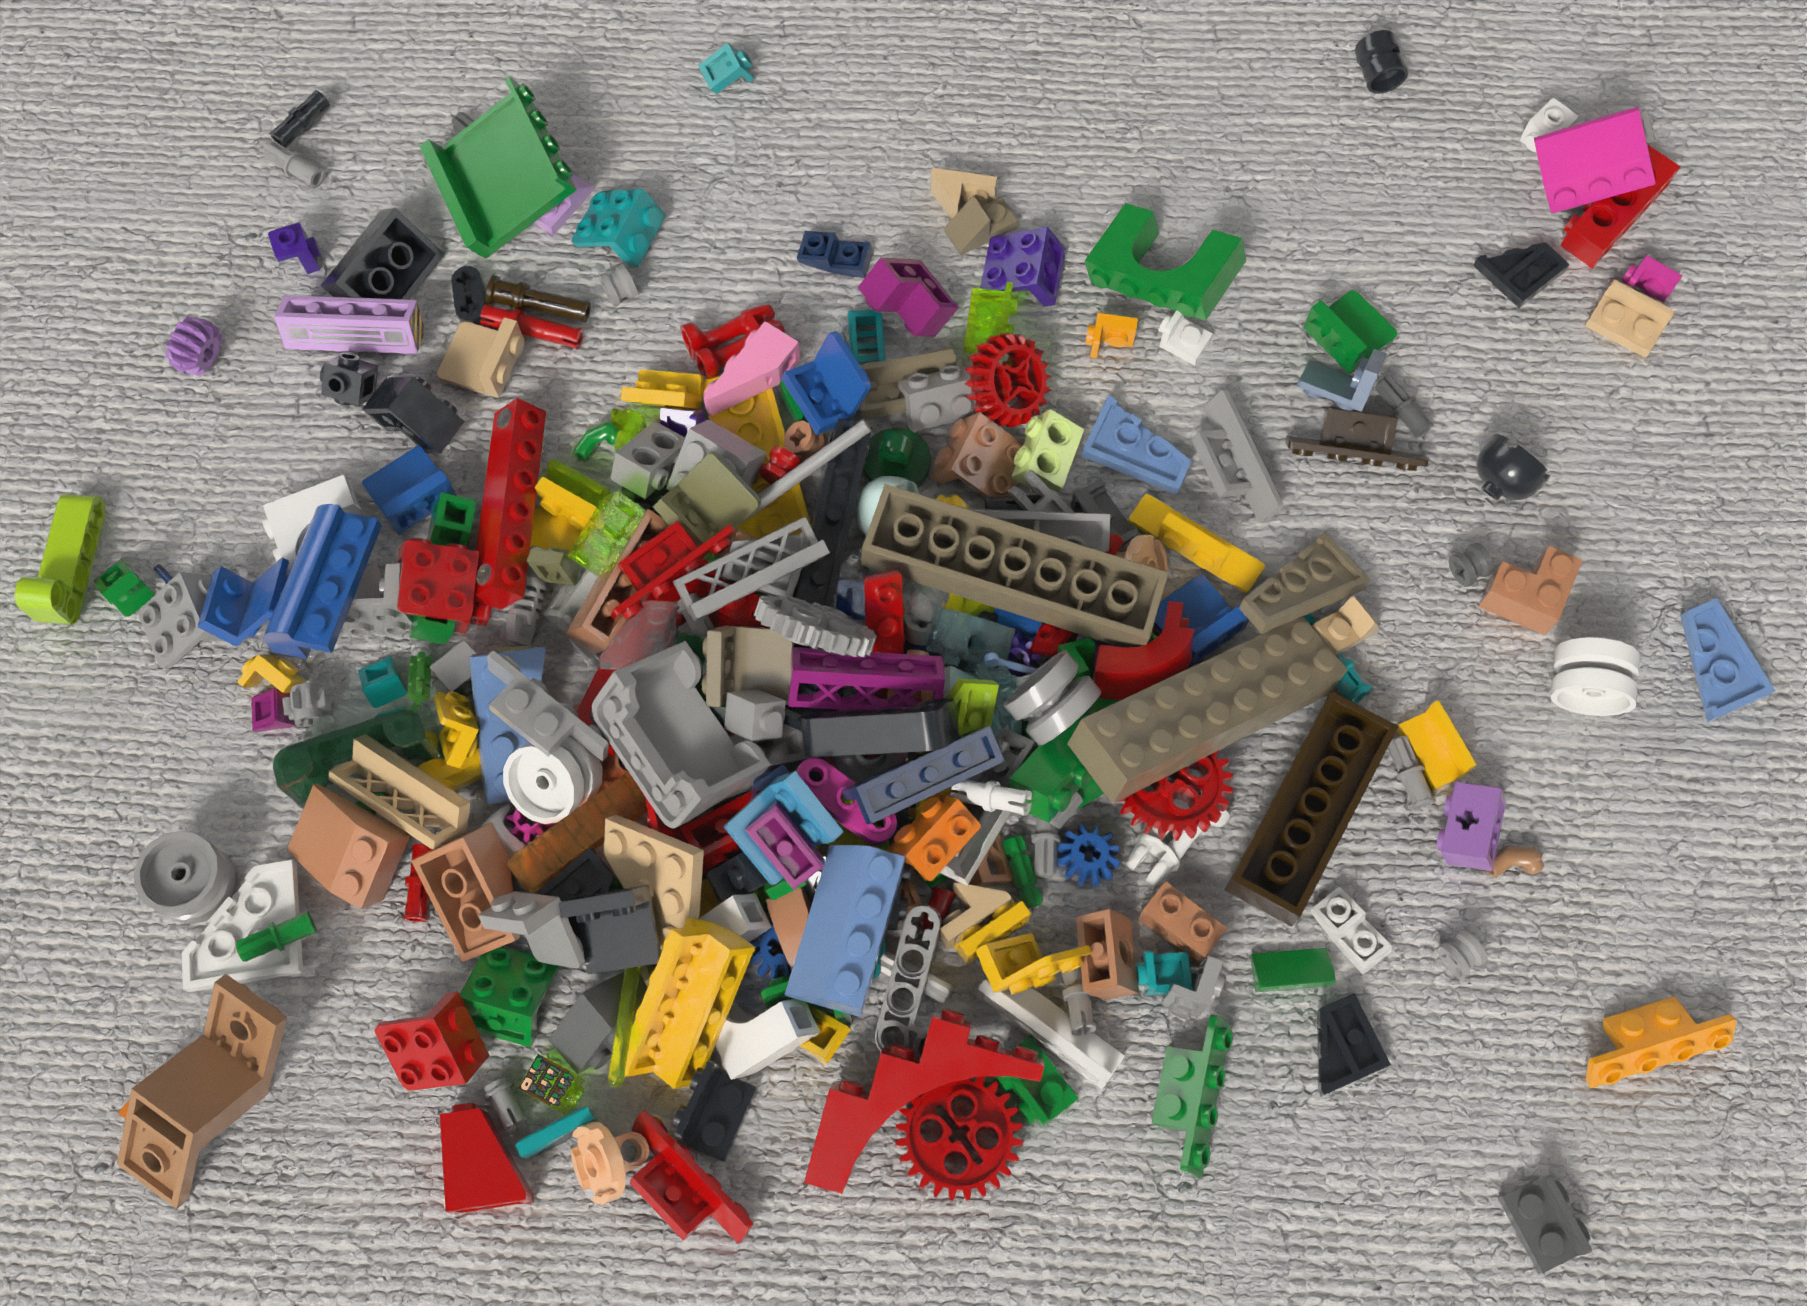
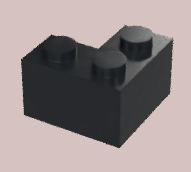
[362,376,465,454]

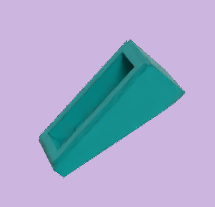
[847,310,886,364]

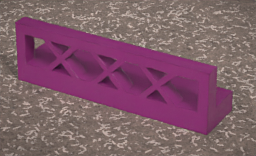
[788,647,945,710]

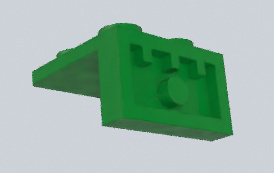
[460,946,559,1048]

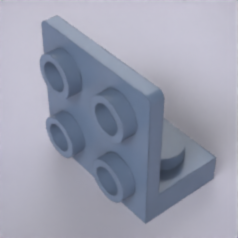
[1297,349,1387,412]

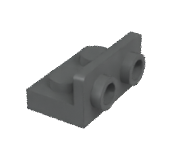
[1497,1175,1592,1274]

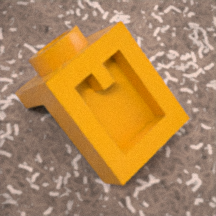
[1085,312,1138,358]

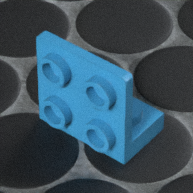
[724,771,844,885]

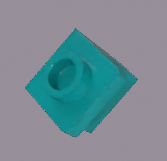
[1136,951,1193,996]

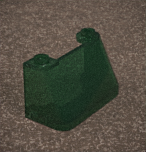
[273,700,445,809]

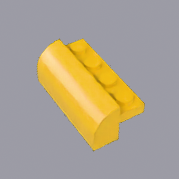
[616,918,755,1089]

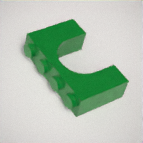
[1085,203,1246,321]

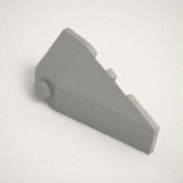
[967,509,1110,552]

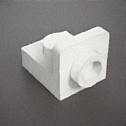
[1159,310,1213,366]

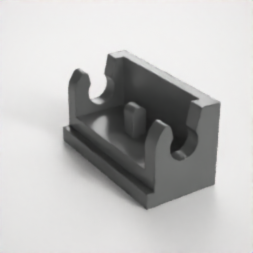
[1071,479,1141,552]

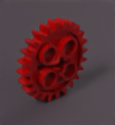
[1117,749,1233,841]
[895,1077,1023,1202]

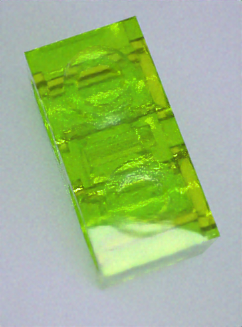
[567,490,646,576]

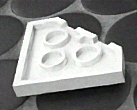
[182,860,303,992]

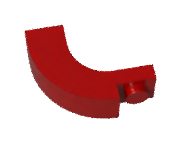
[1095,601,1194,700]

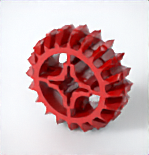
[964,333,1052,427]

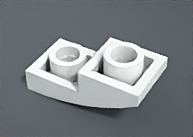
[1311,887,1392,975]

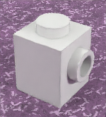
[1519,97,1579,153]

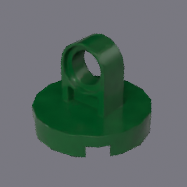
[863,427,931,488]

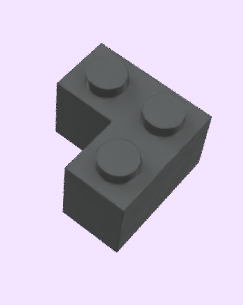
[548,967,648,1075]

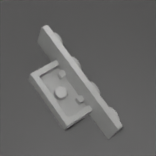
[1191,390,1283,523]
[487,650,609,761]

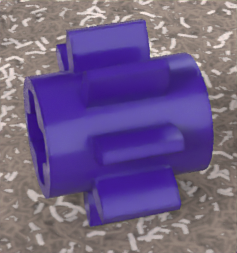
[999,632,1042,677]

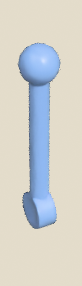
[984,653,1038,674]

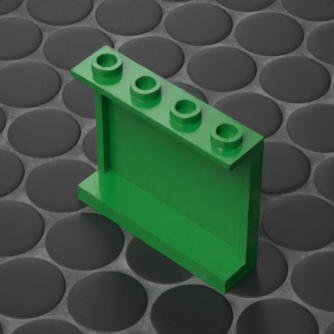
[419,76,576,259]

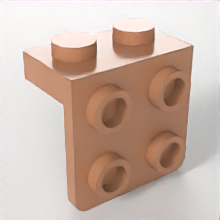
[931,413,1023,498]

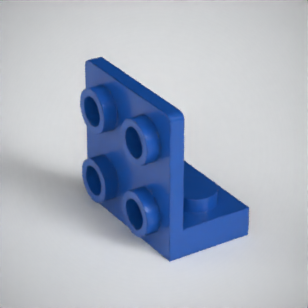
[362,446,457,535]
[197,557,289,647]
[1154,574,1249,667]

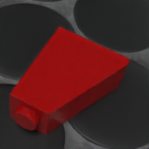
[440,1103,534,1214]

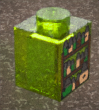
[518,1054,585,1115]

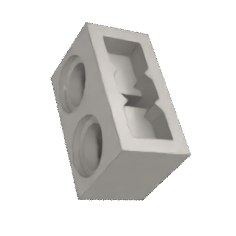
[610,421,685,499]

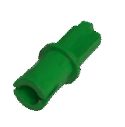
[236,911,317,962]

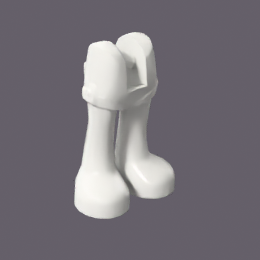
[1126,778,1231,886]

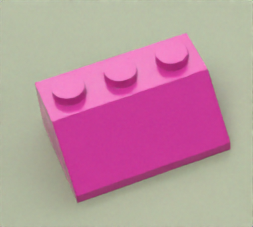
[1534,106,1655,214]

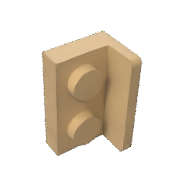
[1585,280,1675,358]

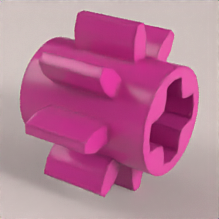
[506,809,556,844]

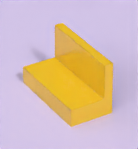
[1397,700,1477,792]

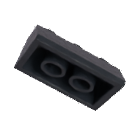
[321,207,445,300]

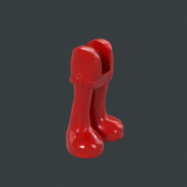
[680,304,785,380]

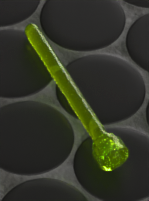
[607,966,641,1088]

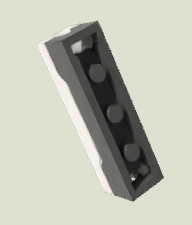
[940,727,1037,885]

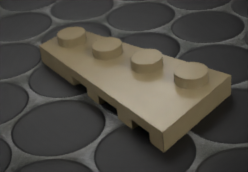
[1239,532,1371,634]

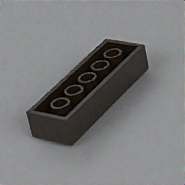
[1224,691,1399,927]

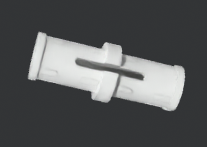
[951,779,1032,816]

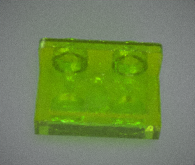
[964,282,1018,358]

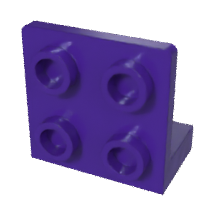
[979,226,1066,307]

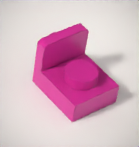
[1621,255,1682,302]

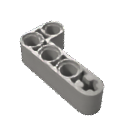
[875,905,942,1058]

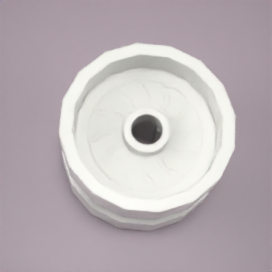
[1551,637,1640,716]
[503,735,602,824]

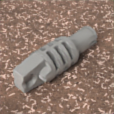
[505,546,547,646]

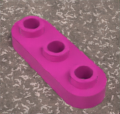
[796,758,897,845]

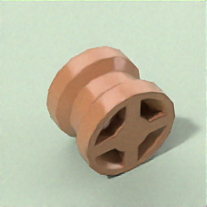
[784,421,828,461]

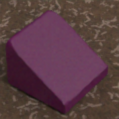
[251,687,296,732]

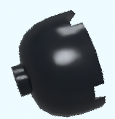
[1476,433,1550,501]

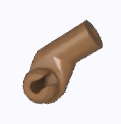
[1486,845,1544,878]

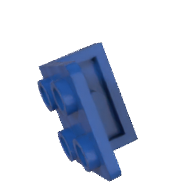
[781,331,871,435]

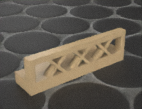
[328,734,471,850]

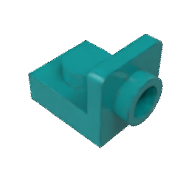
[698,43,755,94]

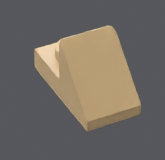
[931,167,997,218]
[1311,596,1379,655]
[940,882,1012,950]

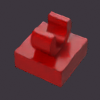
[454,600,492,634]

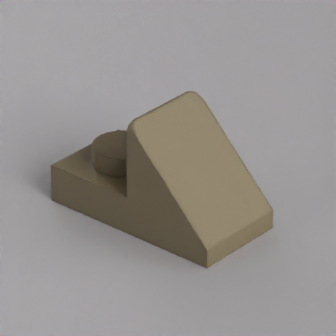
[944,196,1018,256]

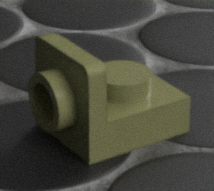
[527,548,584,586]

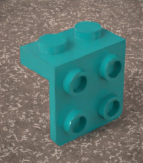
[571,189,666,267]

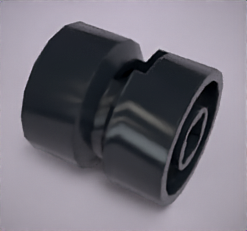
[1354,30,1408,94]

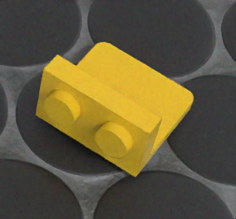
[976,933,1092,995]

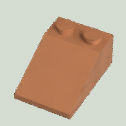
[287,784,410,909]
[411,822,520,962]

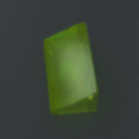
[546,458,614,518]

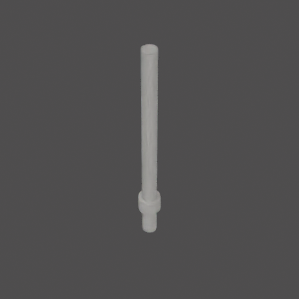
[741,419,871,524]

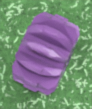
[165,316,222,376]

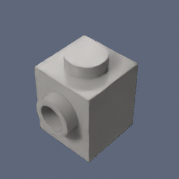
[724,689,786,741]

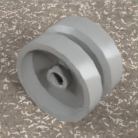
[1003,650,1101,745]
[134,831,236,924]

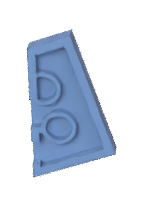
[1081,395,1192,495]
[1681,598,1776,723]

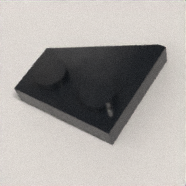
[1473,242,1570,308]
[1317,993,1391,1097]

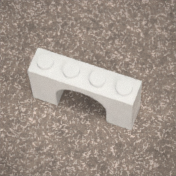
[262,475,385,599]
[699,893,820,1080]

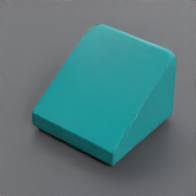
[358,656,406,708]

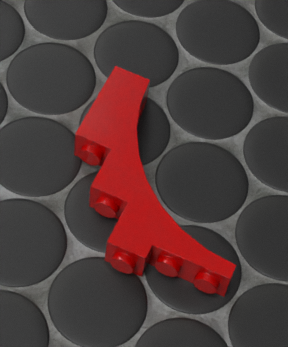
[804,1009,1044,1194]

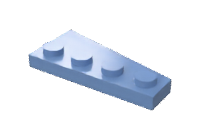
[469,647,546,804]

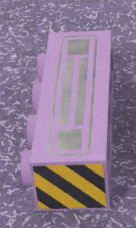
[274,295,425,354]

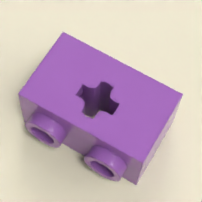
[1437,782,1506,871]

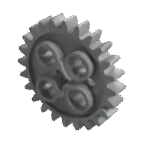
[754,595,877,657]

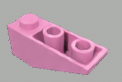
[703,321,801,416]

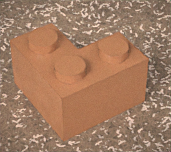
[1478,545,1583,636]

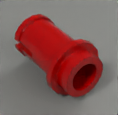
[918,887,956,938]

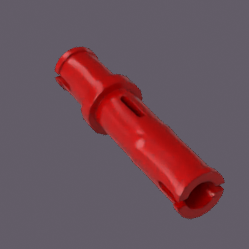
[480,304,584,350]

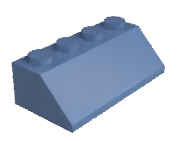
[785,845,905,1017]

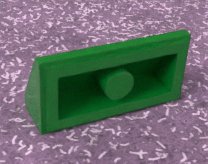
[1250,948,1336,993]

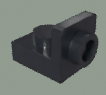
[706,852,768,903]

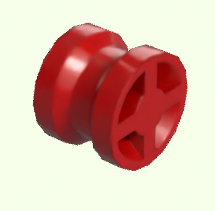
[758,446,802,485]

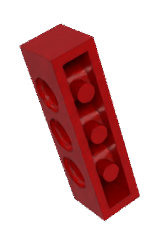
[1560,144,1681,269]

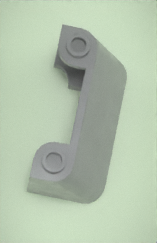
[592,641,771,828]

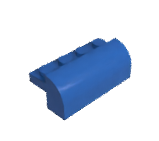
[263,504,382,659]

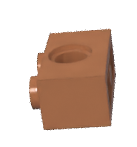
[1076,909,1139,1000]

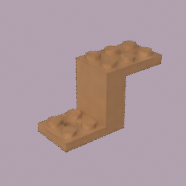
[117,974,287,1209]

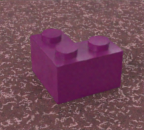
[857,257,959,337]

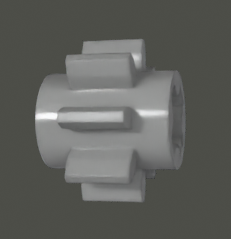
[282,683,332,727]

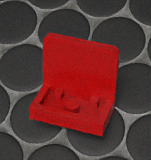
[397,538,479,622]
[375,991,490,1091]

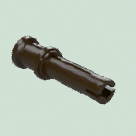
[486,275,591,323]

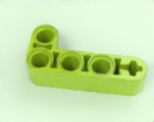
[15,494,105,625]

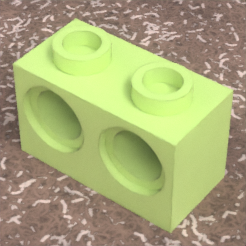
[1012,409,1084,492]

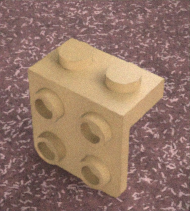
[437,317,525,398]

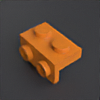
[887,794,981,881]

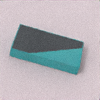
[515,1106,599,1161]

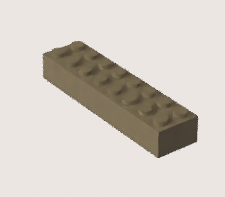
[861,484,1169,648]
[1067,616,1348,804]

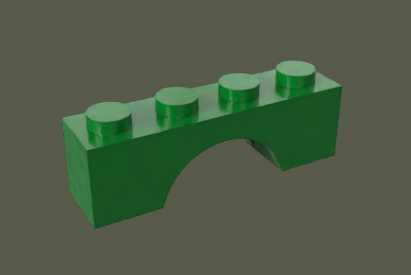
[409,492,476,645]

